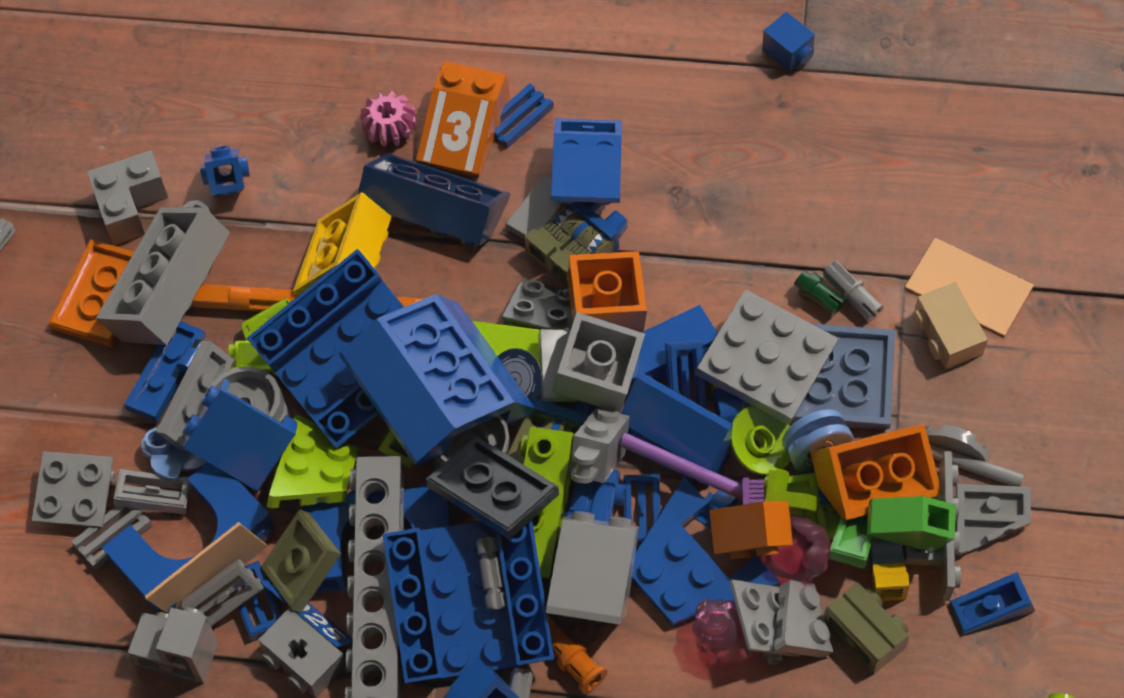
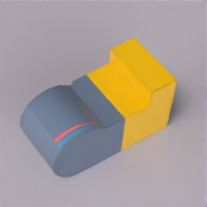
[869,537,909,601]

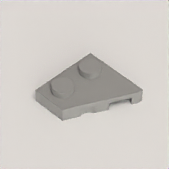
[955,484,1031,556]
[774,580,833,658]

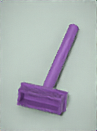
[619,433,764,505]

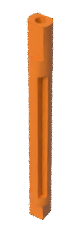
[192,284,425,312]

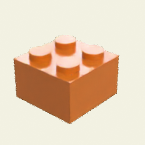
[567,251,647,332]

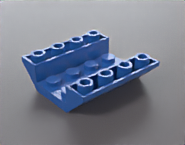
[247,249,404,449]
[339,294,536,466]
[383,520,554,683]

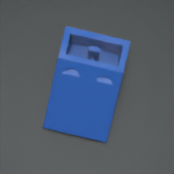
[551,118,622,205]

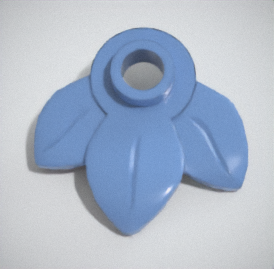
[141,427,208,480]

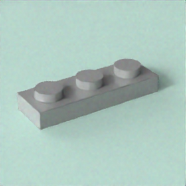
[156,341,234,451]

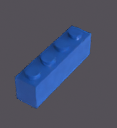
[594,305,718,410]

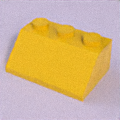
[293,192,392,296]

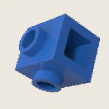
[200,145,250,196]

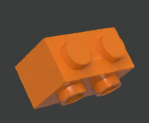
[710,501,793,560]

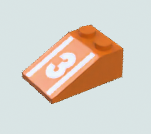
[416,61,510,177]

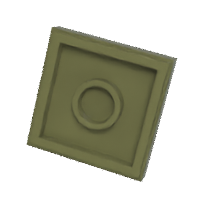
[261,509,341,613]

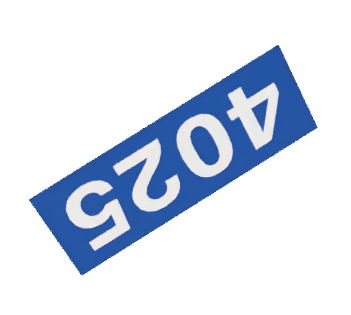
[260,580,353,647]

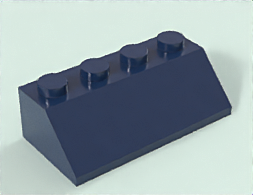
[357,153,511,246]

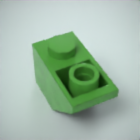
[867,496,956,552]

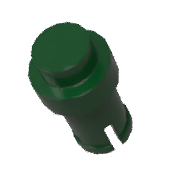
[794,270,846,317]

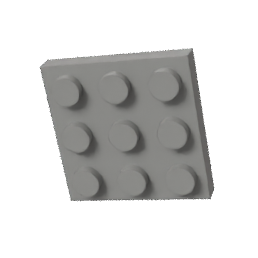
[695,289,839,425]

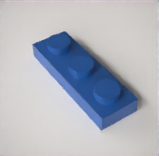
[124,321,206,423]

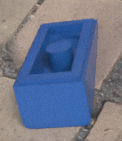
[949,572,1035,635]

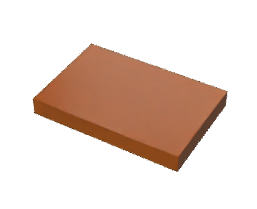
[48,239,134,348]

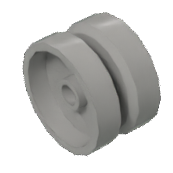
[204,366,290,422]

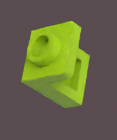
[763,467,820,517]

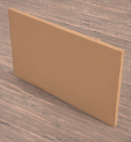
[905,238,1034,337]
[144,522,267,613]

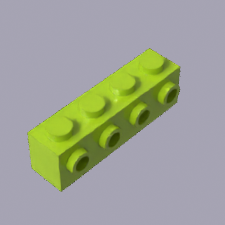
[520,427,575,580]

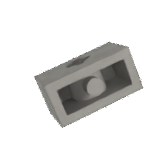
[258,608,346,698]

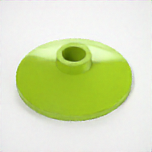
[730,406,790,475]

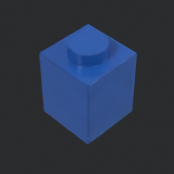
[762,11,815,72]

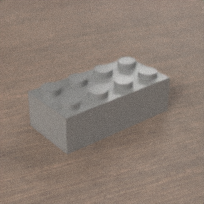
[96,207,230,345]

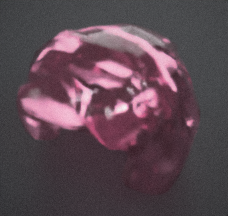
[764,516,831,583]
[692,598,754,669]

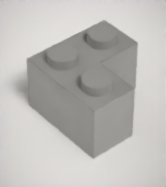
[87,150,168,246]
[128,607,218,684]

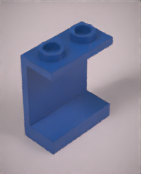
[182,378,298,491]

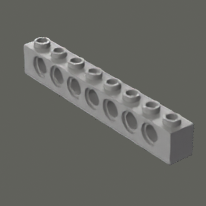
[345,456,404,698]

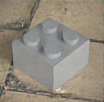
[551,312,645,413]

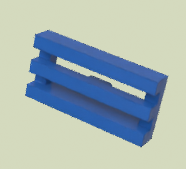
[494,83,554,149]
[665,339,706,409]
[624,474,661,545]
[232,561,281,641]

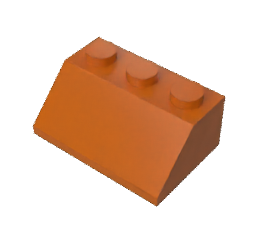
[810,424,942,520]

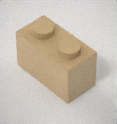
[913,282,988,370]

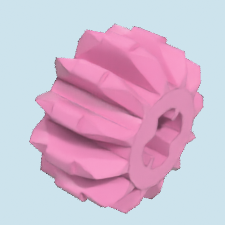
[360,91,416,148]

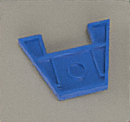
[632,477,781,627]

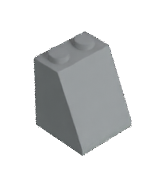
[546,511,639,625]

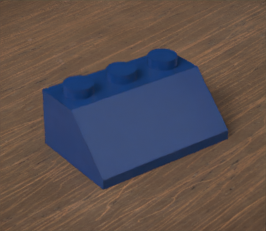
[620,372,733,488]

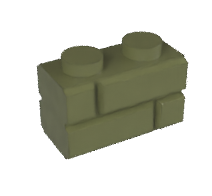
[824,583,909,674]

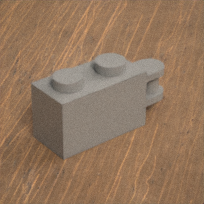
[569,407,630,483]

